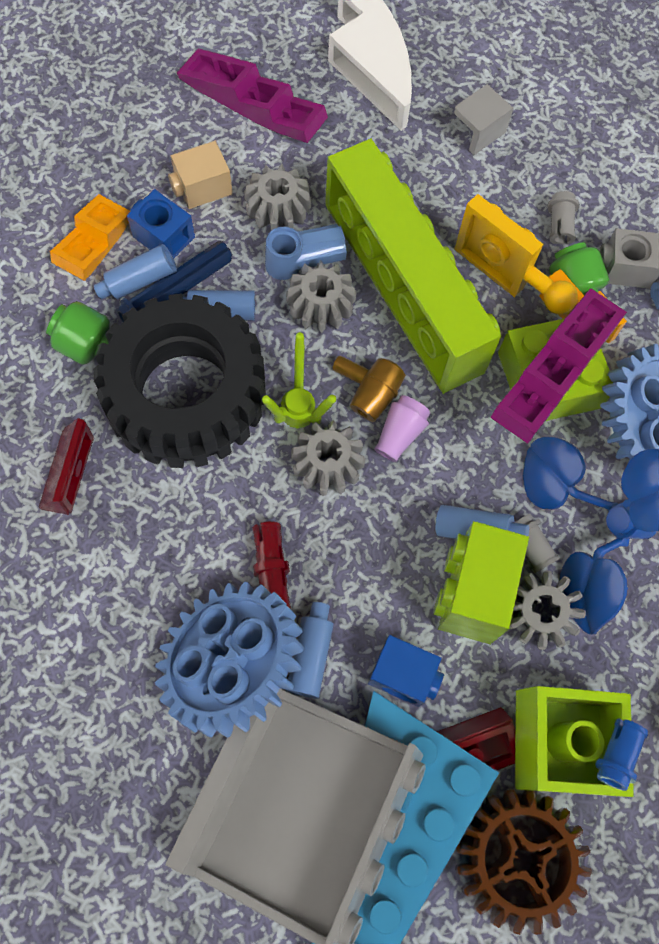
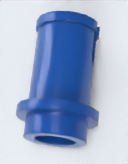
[595,719,648,791]

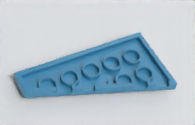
[312,691,499,944]

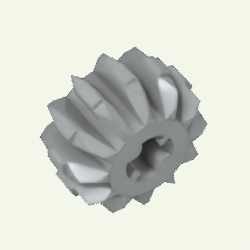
[244,163,312,231]
[286,260,356,334]
[291,420,366,496]
[509,570,586,650]

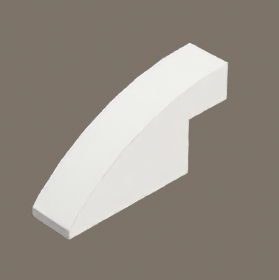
[328,0,412,131]

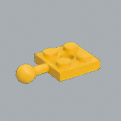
[454,194,578,314]

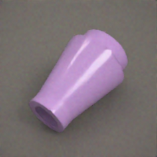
[374,395,430,462]

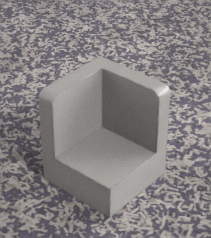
[454,84,514,155]

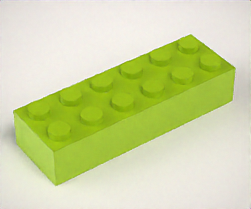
[325,138,501,394]

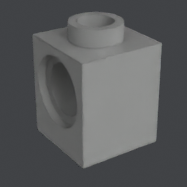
[599,228,659,289]

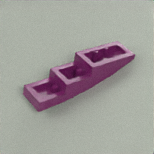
[177,48,328,143]
[490,288,627,444]

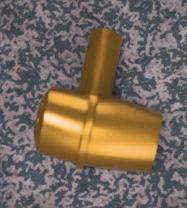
[333,356,406,422]

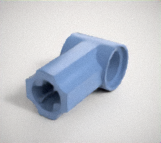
[265,224,347,280]

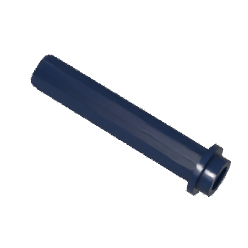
[116,241,232,322]

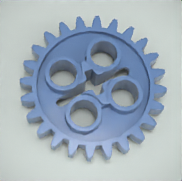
[600,344,659,462]
[155,582,304,738]

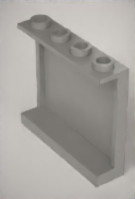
[165,688,426,944]

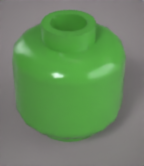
[549,242,609,296]
[46,301,110,365]

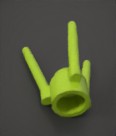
[262,332,336,429]

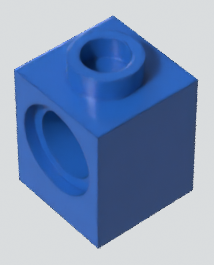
[127,189,195,259]
[368,635,444,707]

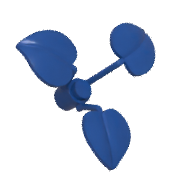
[523,437,659,635]

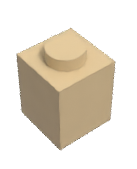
[168,141,232,209]

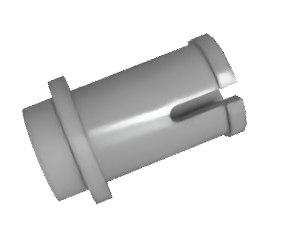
[547,191,579,245]
[514,513,560,573]

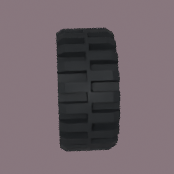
[93,294,266,468]

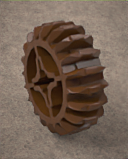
[455,789,592,935]

